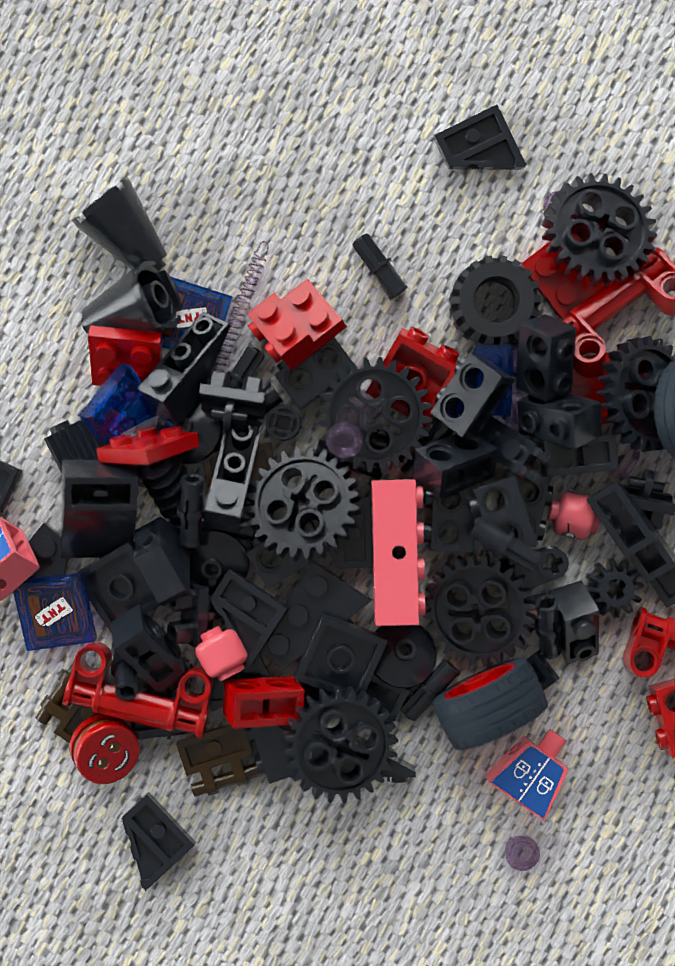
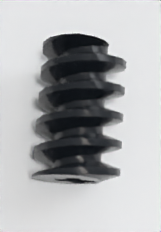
[137,454,204,526]

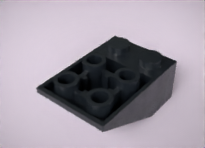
[61,460,138,558]

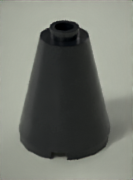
[72,176,167,271]
[81,261,181,334]

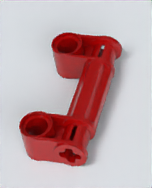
[562,247,675,378]
[622,607,675,677]
[63,642,214,739]

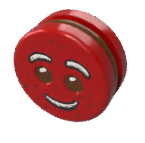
[69,714,140,784]

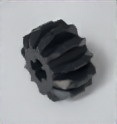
[585,558,644,618]

